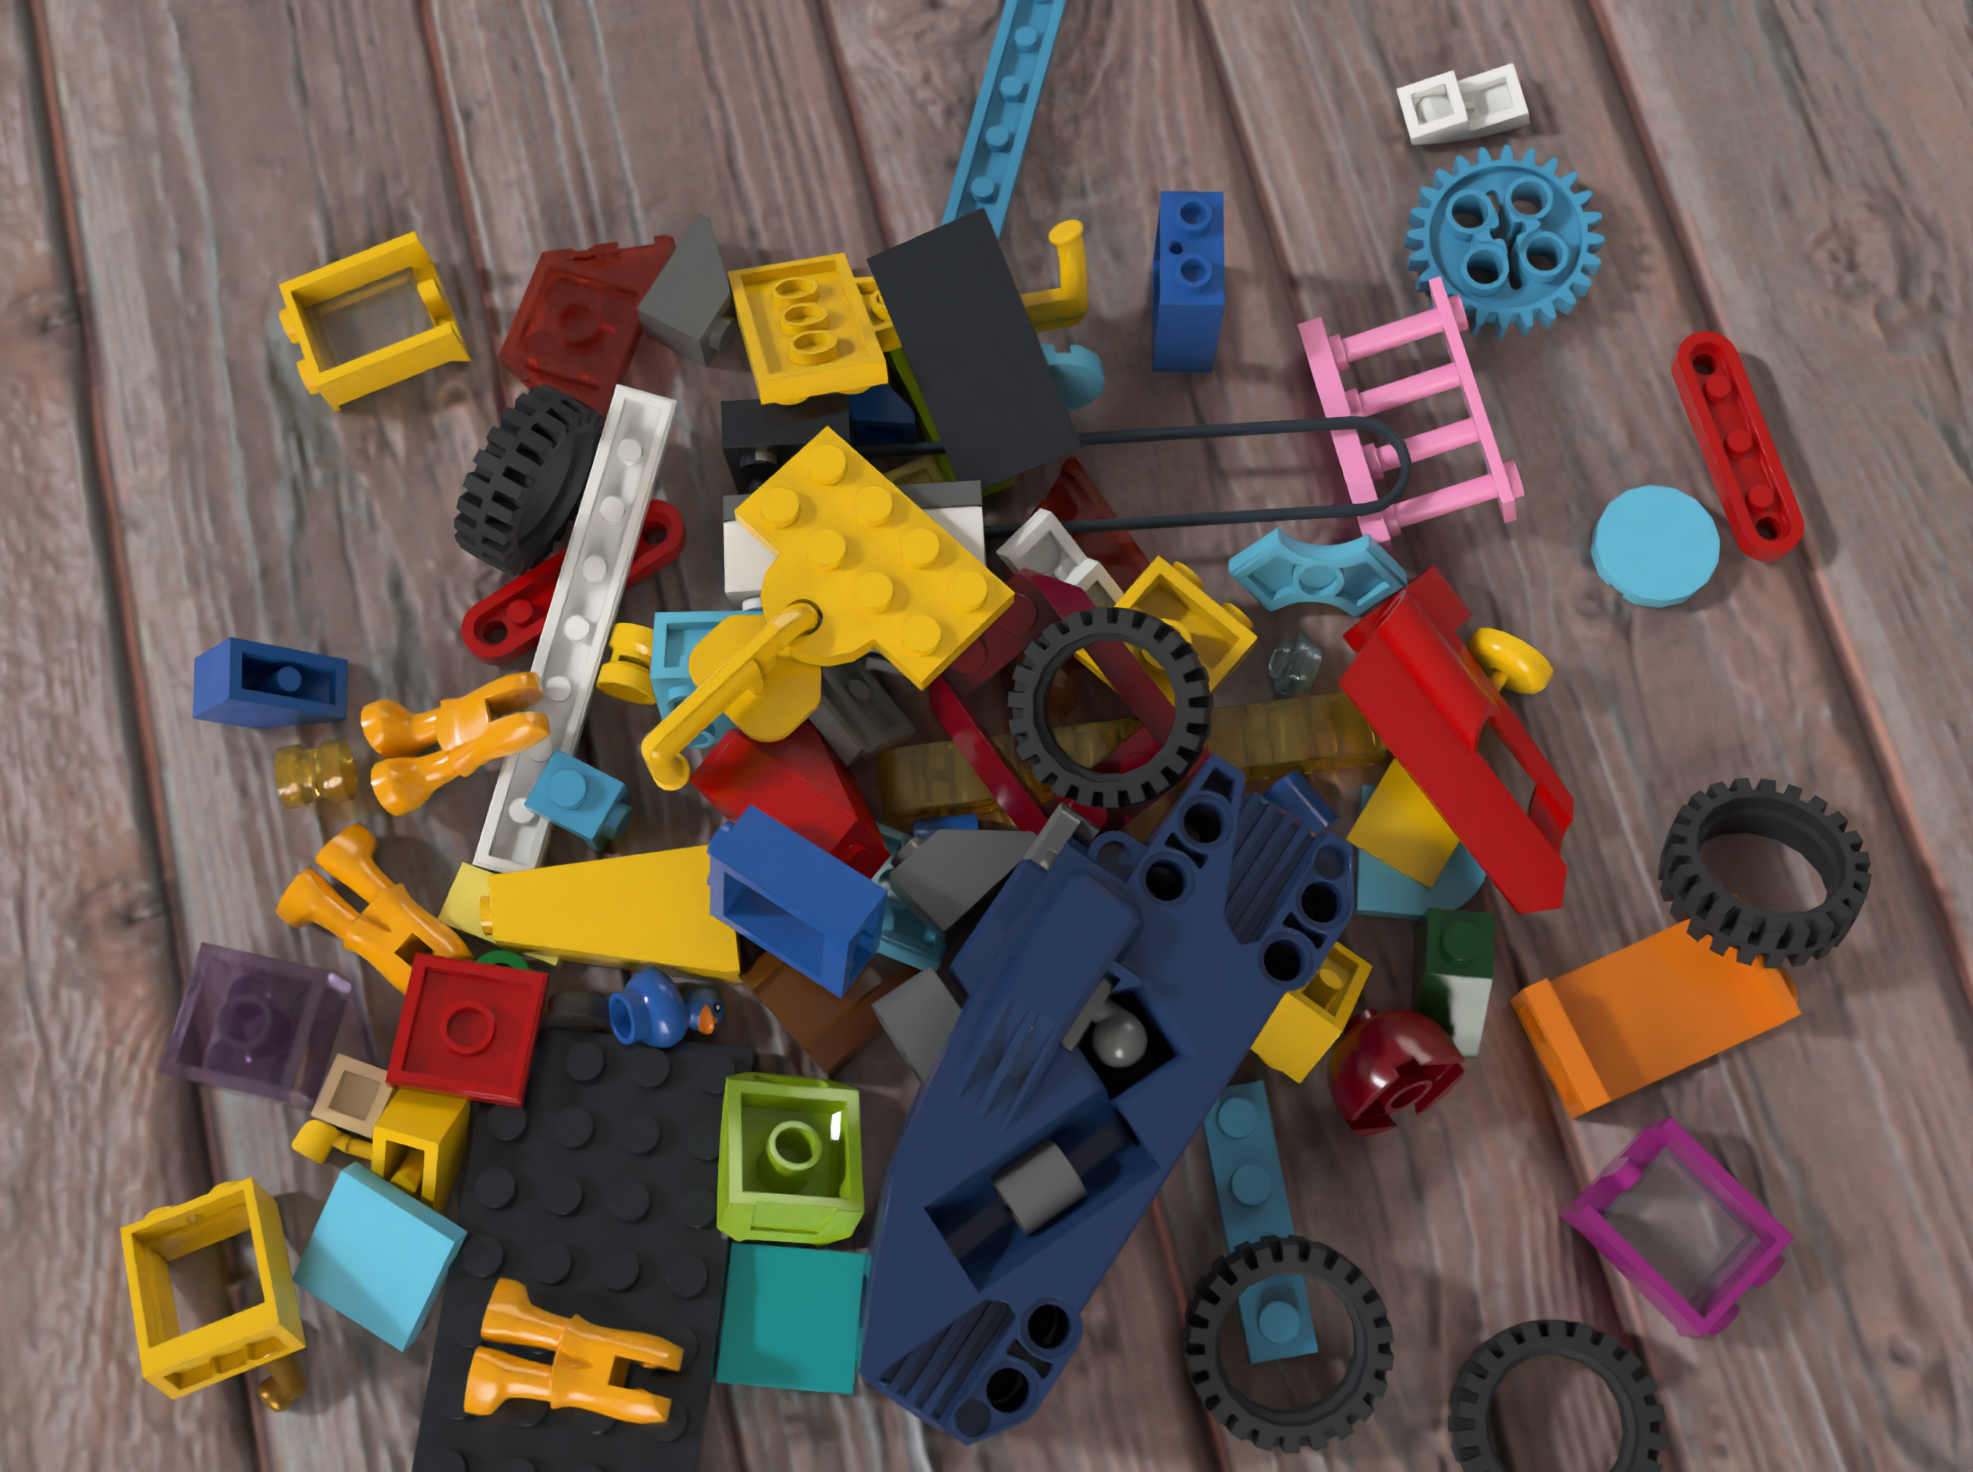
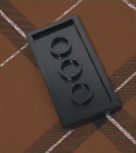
[866,208,1083,490]

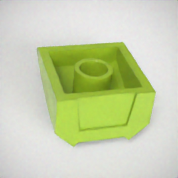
[717,1072,865,1247]

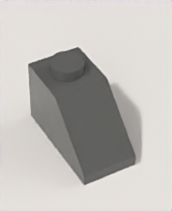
[637,213,738,368]
[889,829,1038,945]

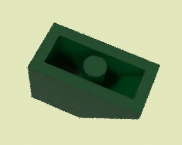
[1411,908,1495,1059]

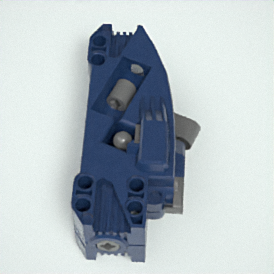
[855,754,1355,1446]

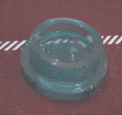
[1268,632,1321,695]

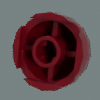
[1327,1008,1465,1136]

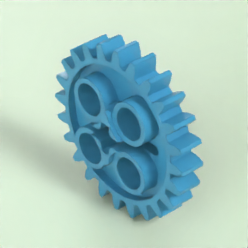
[1404,145,1605,339]

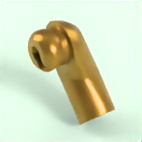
[257,1352,308,1413]

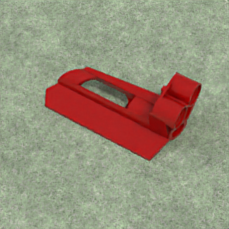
[1337,565,1574,915]

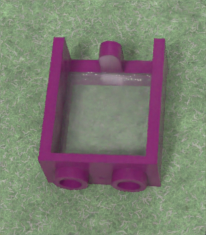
[1559,1117,1794,1337]

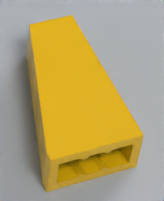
[479,844,743,984]

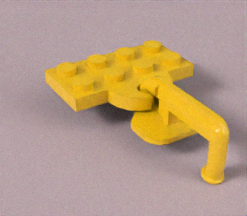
[727,220,1089,405]
[641,426,1015,791]

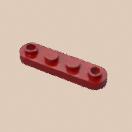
[1671,331,1804,562]
[461,499,687,666]

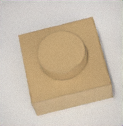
[310,1053,399,1139]

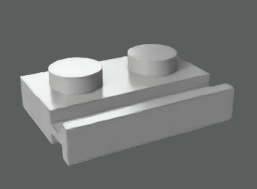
[808,658,917,767]

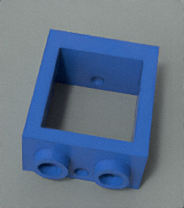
[1152,191,1225,372]
[707,805,888,999]

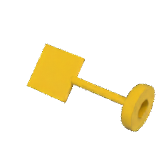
[1345,628,1553,890]

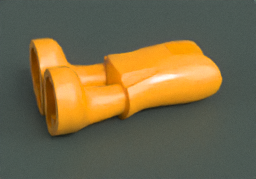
[361,672,551,816]
[275,823,475,995]
[464,1277,684,1423]

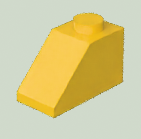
[1250,941,1373,1084]
[371,1089,471,1216]

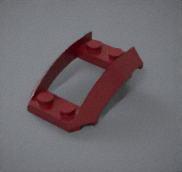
[928,567,1212,848]

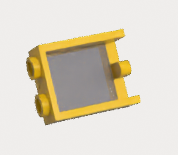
[278,231,472,412]

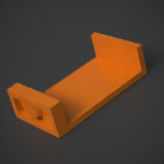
[1510,894,1802,1120]

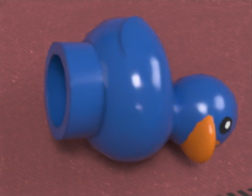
[608,967,725,1049]

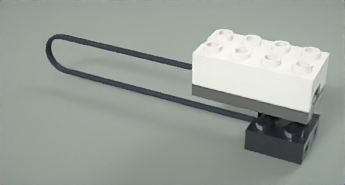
[721,394,1412,624]

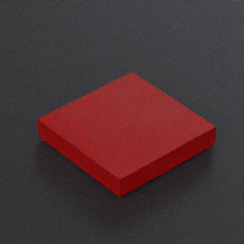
[385,952,550,1108]

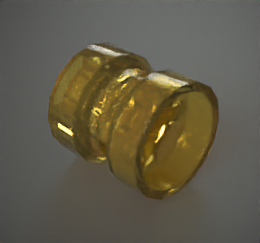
[274,737,357,809]

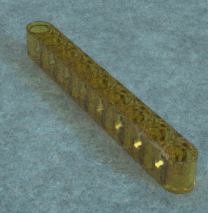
[876,692,1396,824]

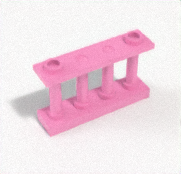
[1297,276,1524,559]

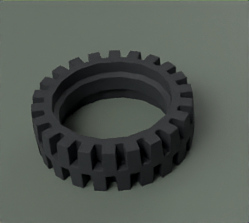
[454,384,605,576]
[1008,607,1214,808]
[1658,778,1872,969]
[1182,1234,1394,1453]
[1448,1319,1667,1472]

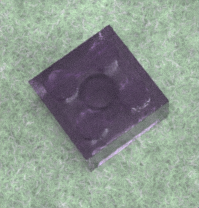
[159,942,352,1113]

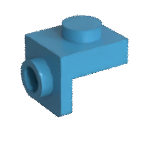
[524,748,633,852]

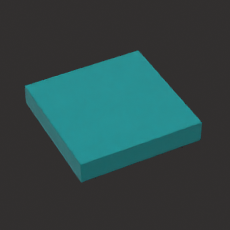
[716,1242,867,1395]

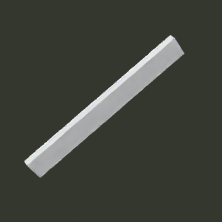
[472,384,678,873]

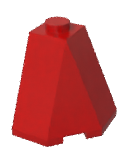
[688,719,891,880]

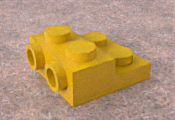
[1074,555,1258,707]

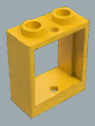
[120,1177,306,1400]

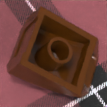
[738,951,923,1080]

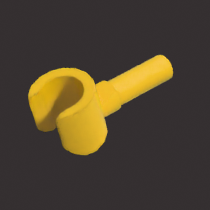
[291,1120,373,1165]

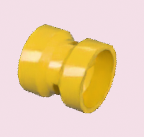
[595,623,657,705]

